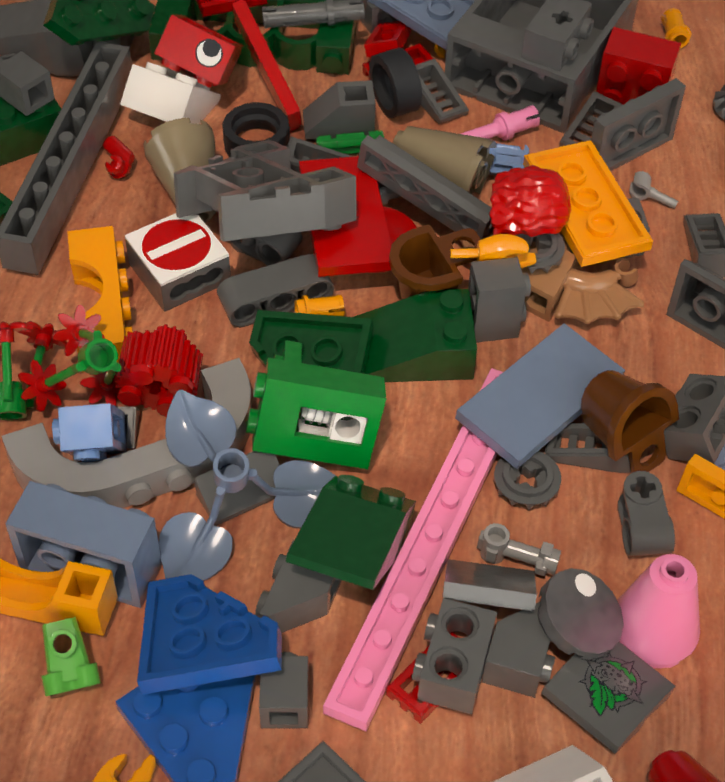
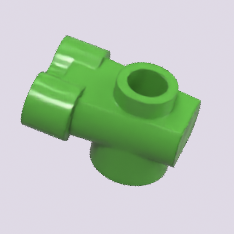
[41,617,101,697]

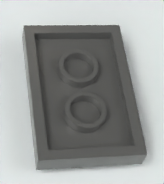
[591,78,686,171]

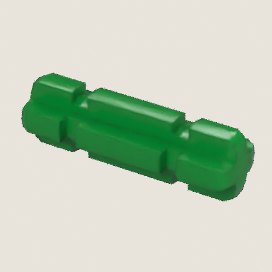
[316,130,385,154]

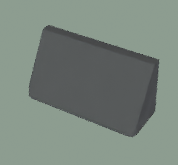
[194,451,280,526]

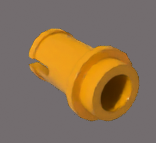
[661,8,691,48]
[294,294,345,316]

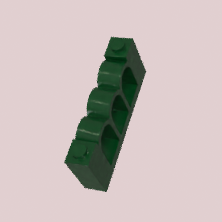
[148,0,357,75]

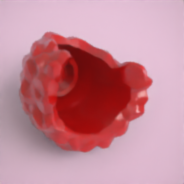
[489,165,571,237]

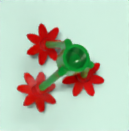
[18,305,121,412]
[0,321,67,420]

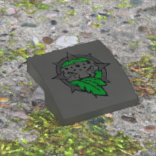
[541,642,675,754]

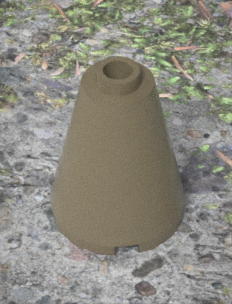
[143,118,217,223]
[393,126,497,194]

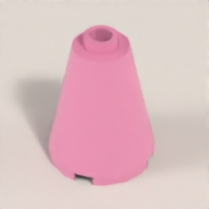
[617,554,700,668]

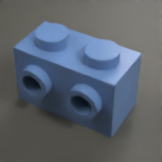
[52,403,127,463]

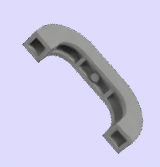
[1,358,252,508]

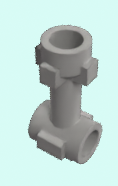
[477,523,562,576]

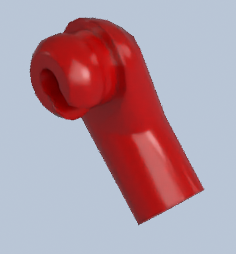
[103,136,135,179]

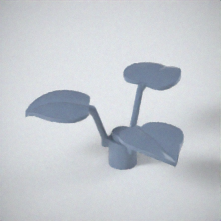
[158,390,337,581]

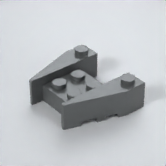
[174,140,357,242]

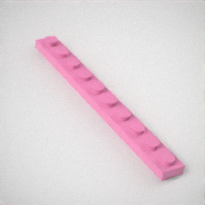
[323,368,503,731]

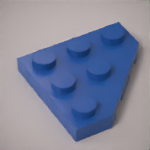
[137,574,282,695]
[115,675,256,782]

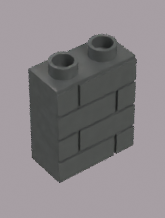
[445,0,638,134]

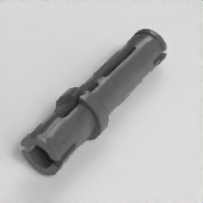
[262,0,365,29]

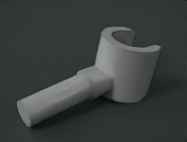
[629,171,678,209]

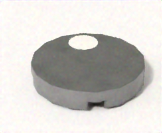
[538,568,624,660]

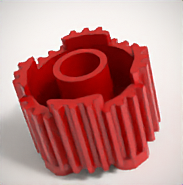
[115,324,203,417]

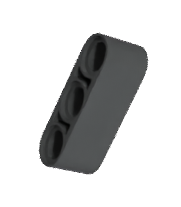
[217,254,334,327]

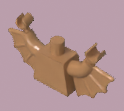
[461,229,644,324]

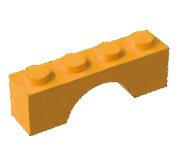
[67,226,133,373]
[0,558,118,636]

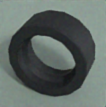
[369,47,422,118]
[222,102,290,157]

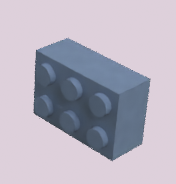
[5,481,162,608]

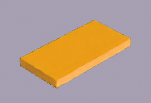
[523,140,653,267]

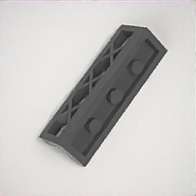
[357,135,494,239]

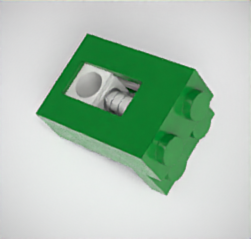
[246,340,386,469]

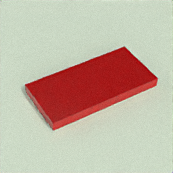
[299,156,392,277]

